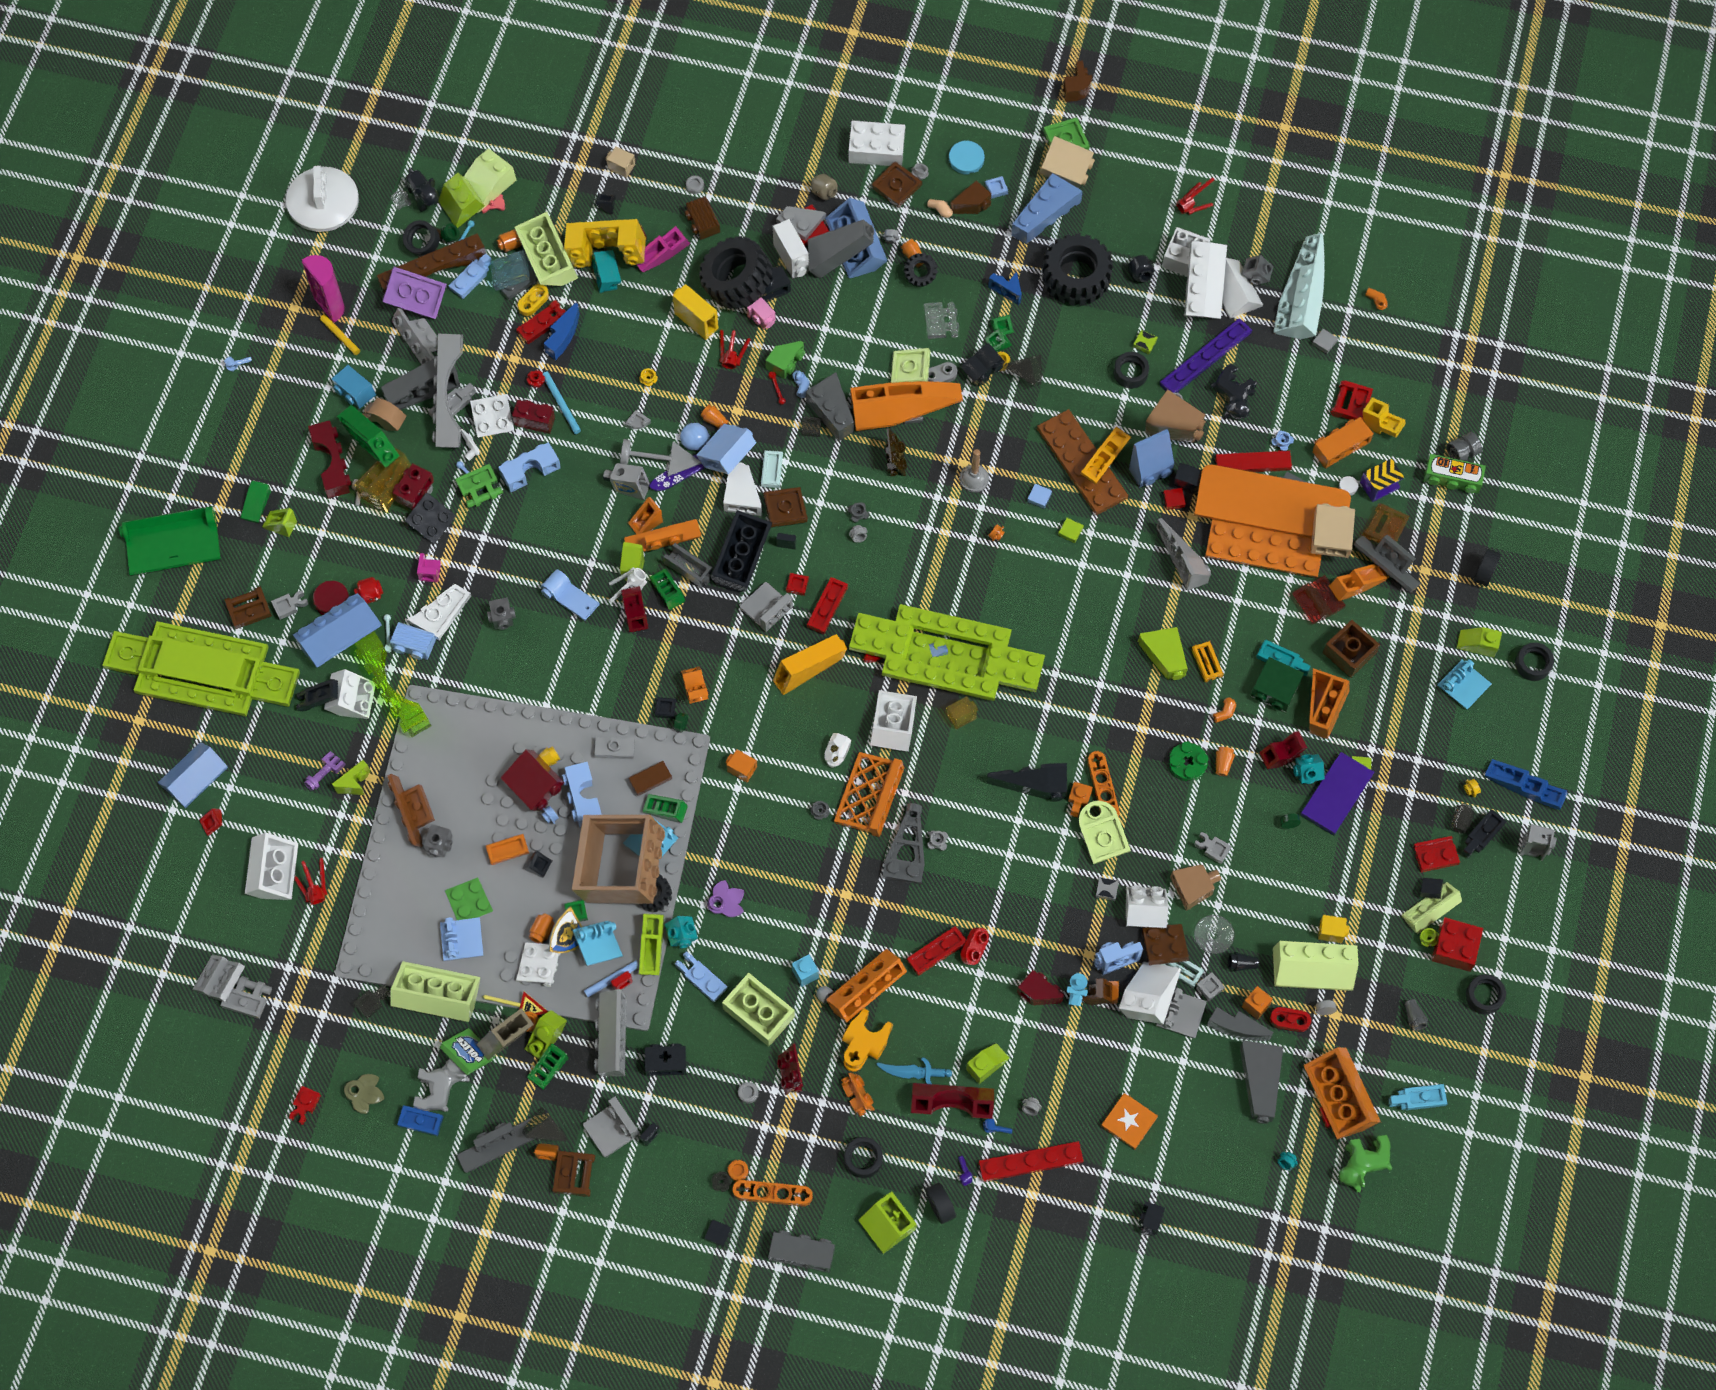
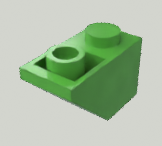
[766,341,805,379]

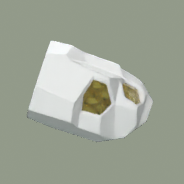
[825,733,851,768]

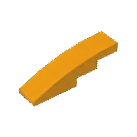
[1080,426,1131,484]

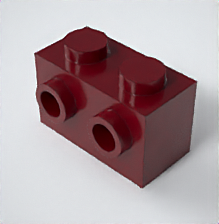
[512,400,555,434]
[393,463,434,510]

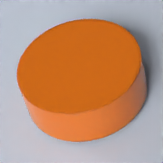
[728,1160,749,1182]

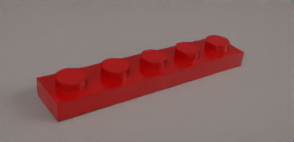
[979,1141,1083,1182]

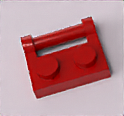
[1331,380,1373,420]

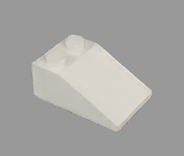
[870,690,917,751]
[1119,962,1181,1024]

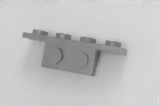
[392,308,438,365]

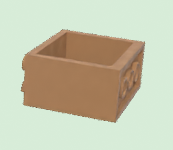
[572,815,665,904]

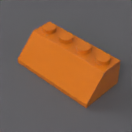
[1303,1047,1381,1139]

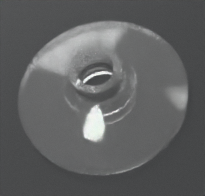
[1194,915,1234,954]

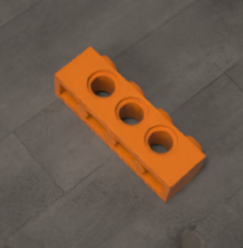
[826,949,907,1023]

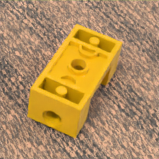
[564,219,646,268]

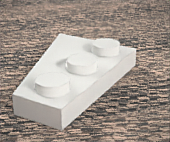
[407,584,471,640]

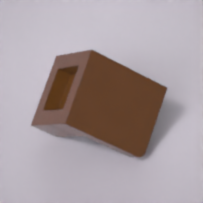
[1082,978,1112,1005]

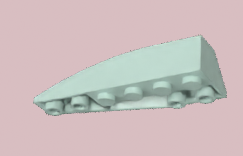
[1273,233,1324,339]

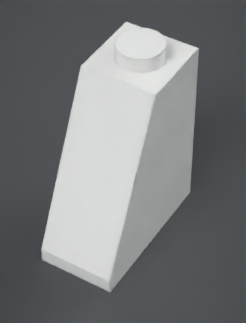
[723,462,762,516]

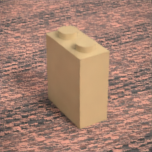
[1039,136,1095,189]
[1311,504,1355,558]

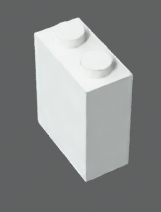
[773,219,809,279]

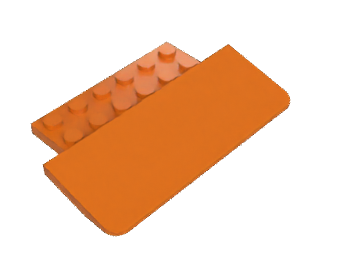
[1194,465,1351,578]

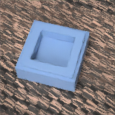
[985,176,1008,199]
[1027,484,1052,509]

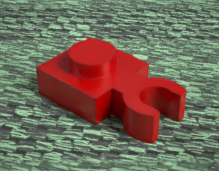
[289,1086,321,1125]

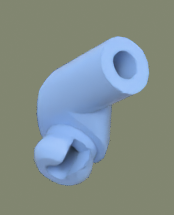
[792,370,810,398]

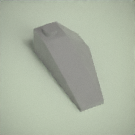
[1156,518,1211,591]

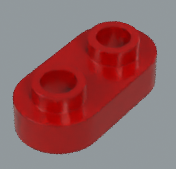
[961,927,989,965]
[1270,1007,1311,1032]

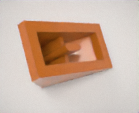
[628,497,663,534]

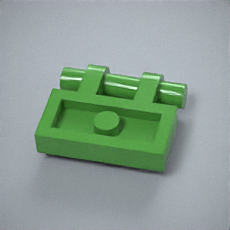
[455,464,503,508]

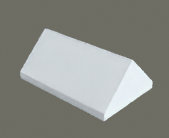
[1222,258,1263,318]

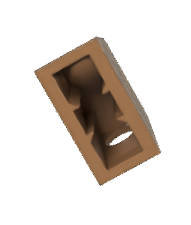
[1170,865,1221,911]

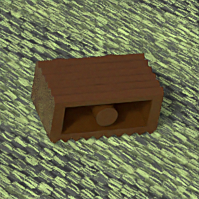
[684,196,720,240]

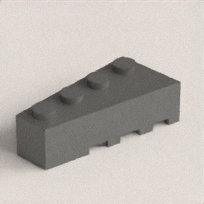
[381,359,460,410]

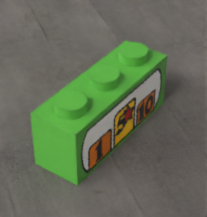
[1423,454,1486,494]

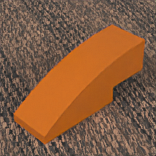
[1329,564,1389,601]

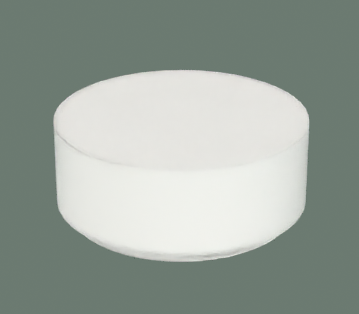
[1339,476,1358,496]

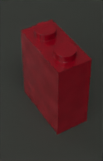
[501,749,565,811]

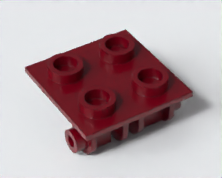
[777,1044,803,1095]

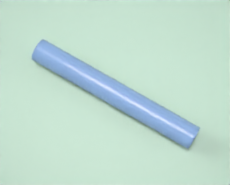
[584,961,639,997]

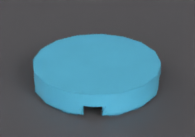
[949,141,985,174]

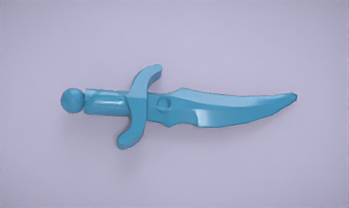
[877,1058,952,1084]

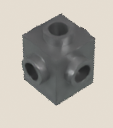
[1242,255,1273,285]
[487,597,516,630]
[422,824,453,857]

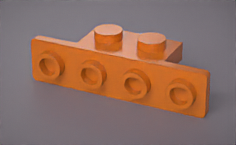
[624,519,701,552]

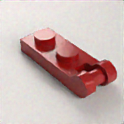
[516,300,566,344]

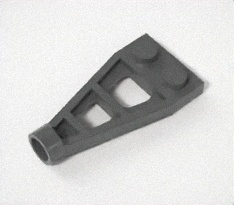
[882,803,924,885]

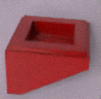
[199,809,223,836]

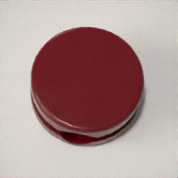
[313,580,350,616]

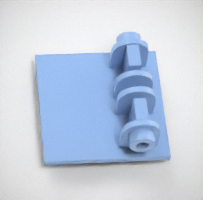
[440,917,484,961]

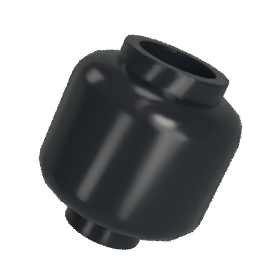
[1128,255,1155,282]

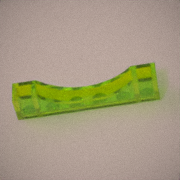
[354,631,431,738]

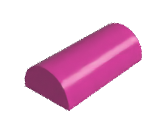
[302,255,344,322]

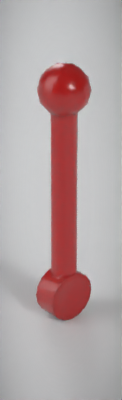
[769,371,786,405]

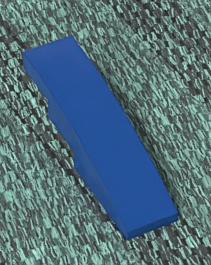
[1485,759,1567,810]

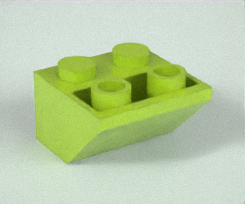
[858,1191,917,1254]

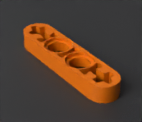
[1088,751,1120,817]
[733,1180,813,1207]

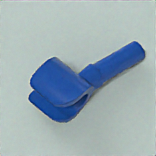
[983,1119,1012,1134]

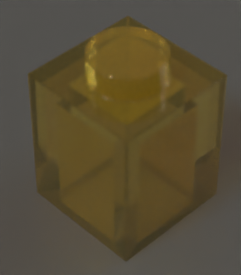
[946,696,978,730]

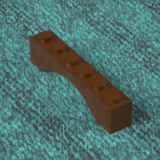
[377,233,486,294]

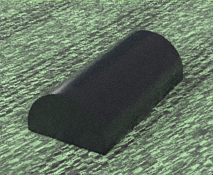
[712,510,772,592]

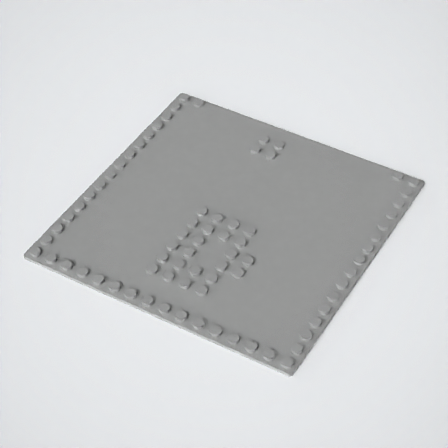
[335,685,710,1031]

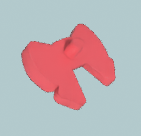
[481,194,505,213]

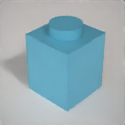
[792,954,819,987]

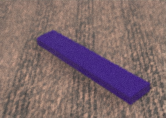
[1160,318,1252,393]

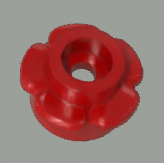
[527,370,545,388]

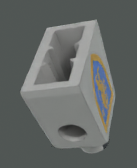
[603,463,650,500]

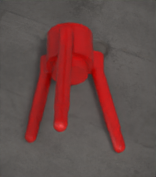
[1176,177,1215,215]
[720,330,751,369]
[294,858,328,905]

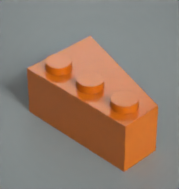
[1309,668,1349,739]

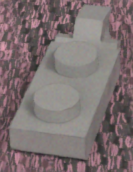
[428,383,476,418]

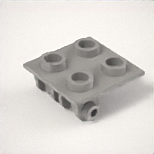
[1157,988,1207,1038]

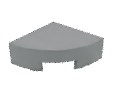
[624,410,651,429]

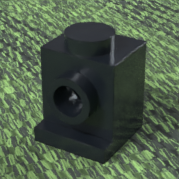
[1138,1201,1165,1236]

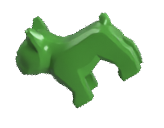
[1338,1135,1392,1192]

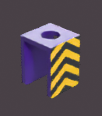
[1360,459,1404,502]

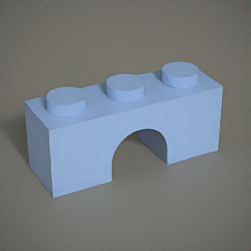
[499,442,560,493]
[562,762,602,827]

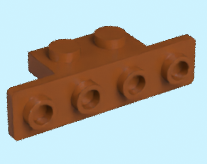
[388,774,435,848]

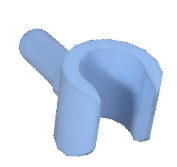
[224,357,252,371]

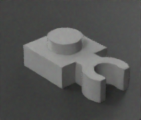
[271,591,308,620]
[1194,832,1232,864]

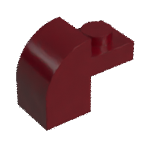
[621,586,648,632]
[1259,731,1307,769]

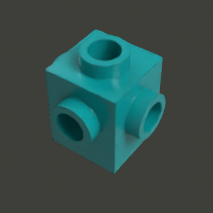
[1293,754,1325,784]
[665,916,698,948]

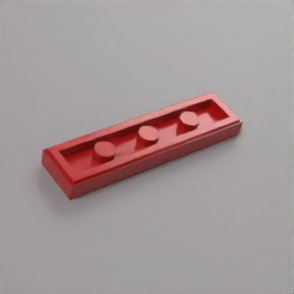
[1215,451,1292,472]

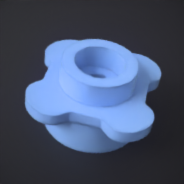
[1272,431,1294,451]

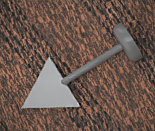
[620,439,702,477]

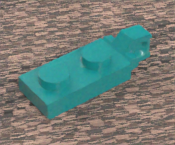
[1256,640,1311,676]

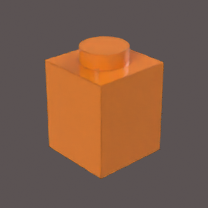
[726,749,757,783]
[1242,986,1273,1020]

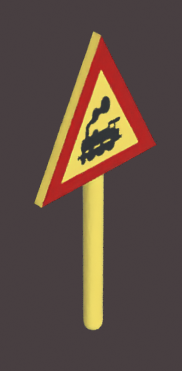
[483,991,549,1015]

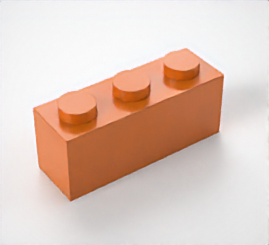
[1313,417,1373,469]

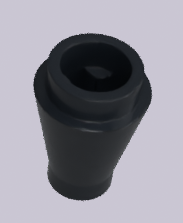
[1228,952,1259,972]

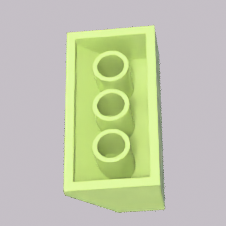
[515,212,578,286]
[1273,941,1358,991]
[391,961,480,1022]

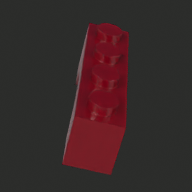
[308,420,352,499]
[911,1083,994,1119]

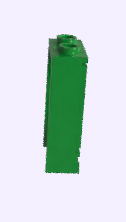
[337,405,400,468]

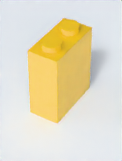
[673,284,718,340]

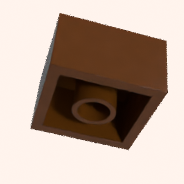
[1323,620,1380,678]

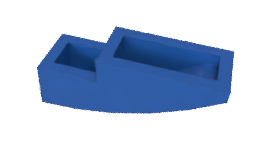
[543,303,580,360]

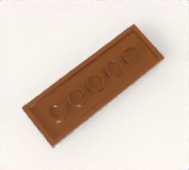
[1037,409,1128,516]

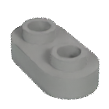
[928,362,957,382]

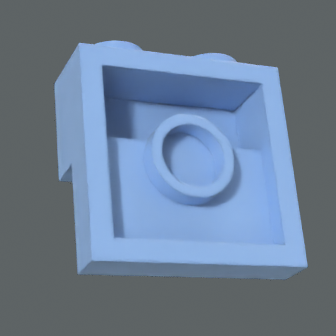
[1094,942,1143,975]

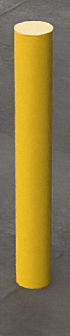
[320,314,361,355]

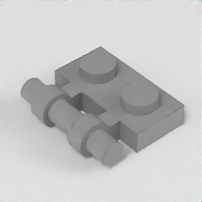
[221,976,272,1019]

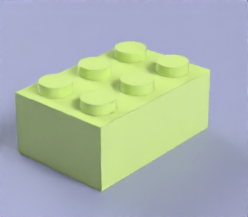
[722,973,795,1047]

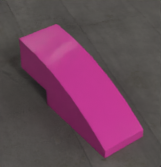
[637,226,690,272]

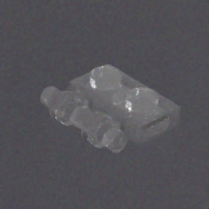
[924,302,960,339]

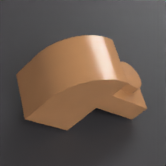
[363,398,406,431]

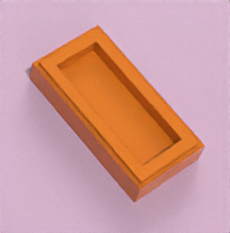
[486,834,529,865]

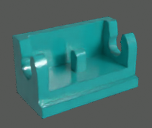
[592,250,621,293]

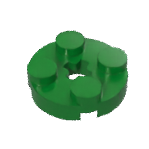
[1169,741,1208,781]

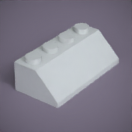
[1184,241,1227,319]

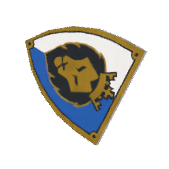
[548,906,582,953]

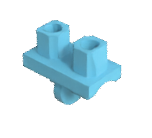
[1067,973,1088,1006]

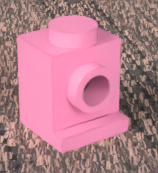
[747,298,776,329]

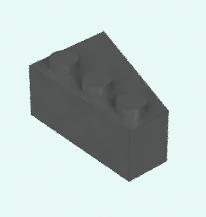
[806,372,854,442]

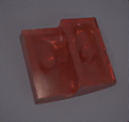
[1292,575,1346,624]

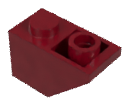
[1017,970,1064,1006]

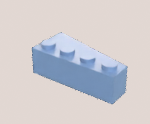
[1011,173,1082,244]

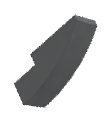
[1207,1007,1274,1041]

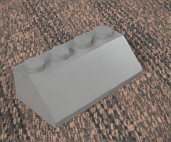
[595,989,626,1077]

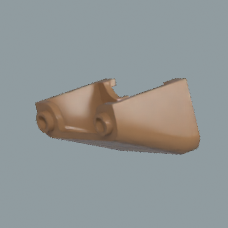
[1145,390,1206,443]

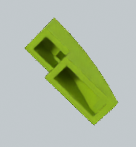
[639,914,664,975]

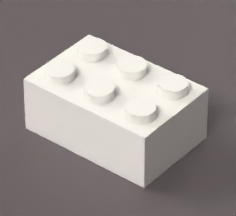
[849,121,905,166]

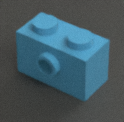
[332,365,376,409]

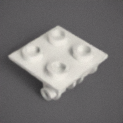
[470,394,514,438]
[516,943,561,987]

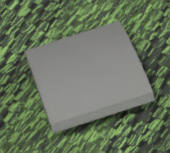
[193,955,245,1002]

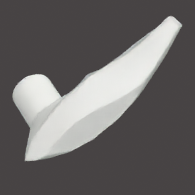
[461,429,479,461]

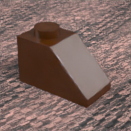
[951,181,992,214]

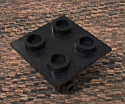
[405,492,456,544]

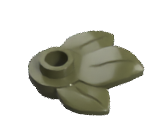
[344,1074,384,1114]

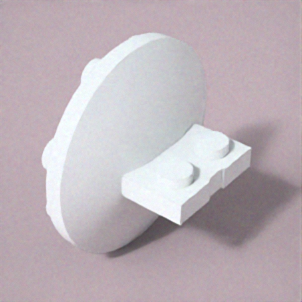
[286,166,359,232]

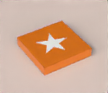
[1101,1093,1158,1150]

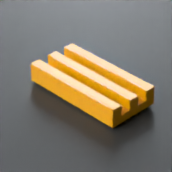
[1191,641,1224,682]

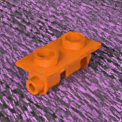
[841,1073,874,1116]

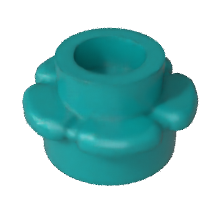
[1278,1152,1298,1171]

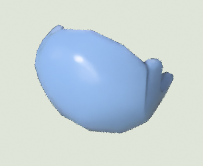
[680,423,710,451]

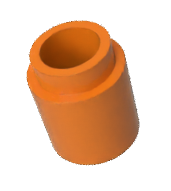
[497,229,522,253]
[528,913,555,944]

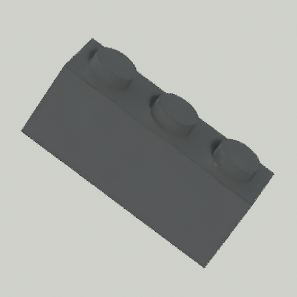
[769,1230,835,1273]

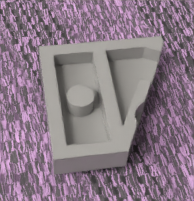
[776,206,826,241]

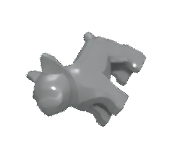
[413,1059,470,1112]

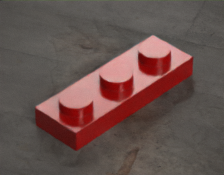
[807,577,848,634]
[907,926,966,976]

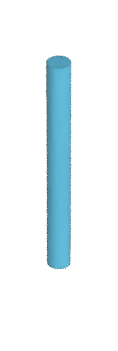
[543,372,581,434]

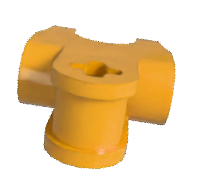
[842,1008,893,1072]

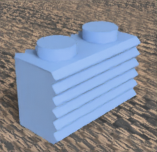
[390,622,436,660]

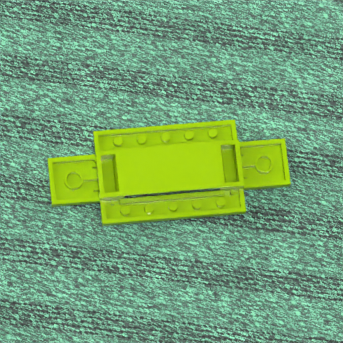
[849,604,1045,701]
[102,621,300,717]

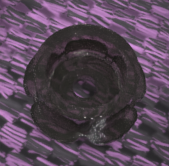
[711,1172,732,1192]

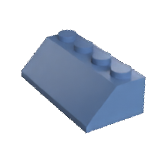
[825,198,887,278]
[293,593,382,667]

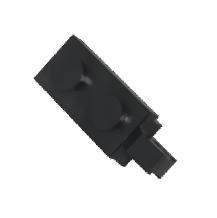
[1462,809,1507,858]

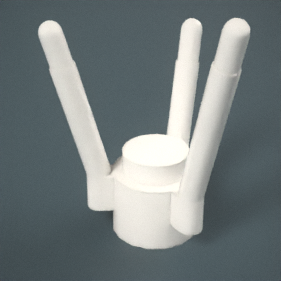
[609,567,647,603]

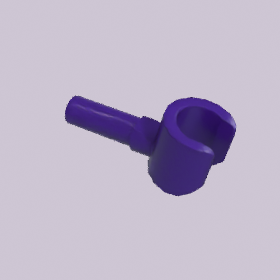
[959,1156,973,1186]

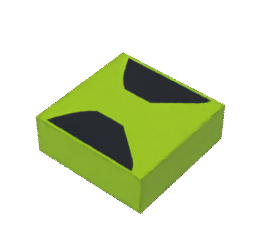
[1133,330,1158,354]

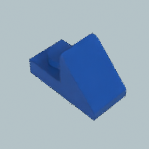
[988,272,1022,305]

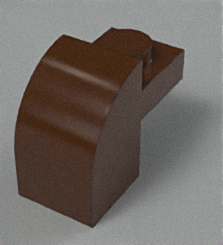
[1063,60,1092,102]

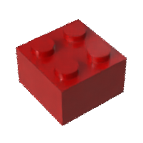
[1431,917,1483,972]

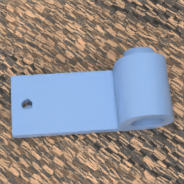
[541,569,600,621]

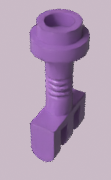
[304,751,346,791]

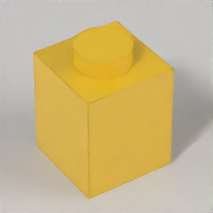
[1318,915,1349,943]

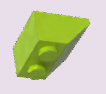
[439,173,485,228]

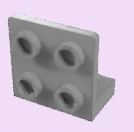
[740,582,793,632]
[583,1097,639,1157]

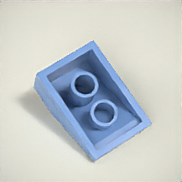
[1129,429,1174,487]

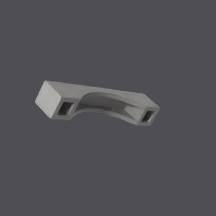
[433,334,463,447]

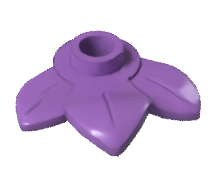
[707,880,744,917]

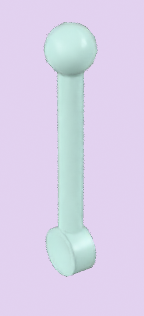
[383,614,393,653]

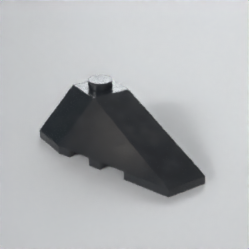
[986,763,1067,801]

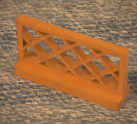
[834,752,904,837]

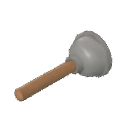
[959,449,989,492]

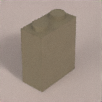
[476,1008,534,1060]

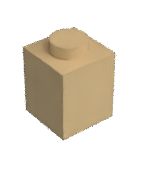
[606,146,635,178]

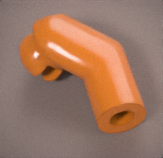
[1365,288,1387,310]
[1213,698,1236,723]

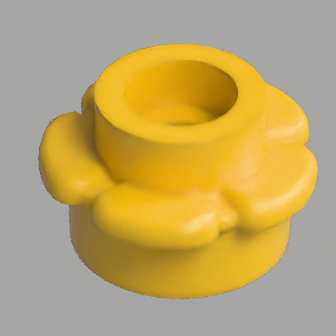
[639,368,658,386]
[1464,779,1481,797]

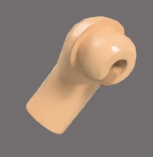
[927,199,953,218]

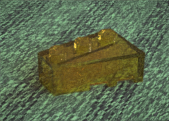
[354,447,411,513]

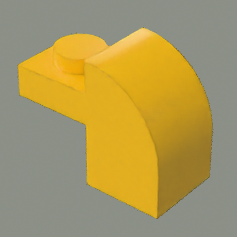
[1363,397,1405,438]

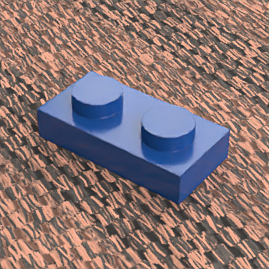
[397,1105,443,1136]

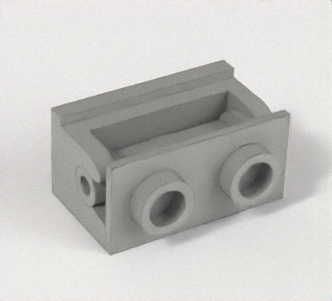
[1519,824,1557,861]

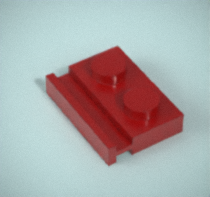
[1413,836,1460,873]

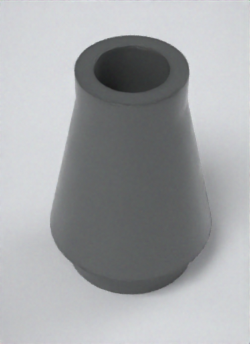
[1404,999,1428,1031]

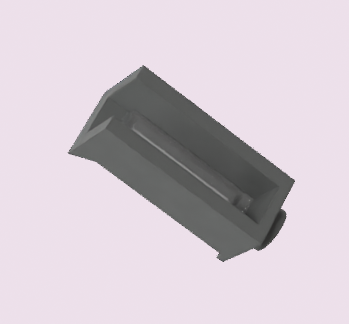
[664,543,712,589]

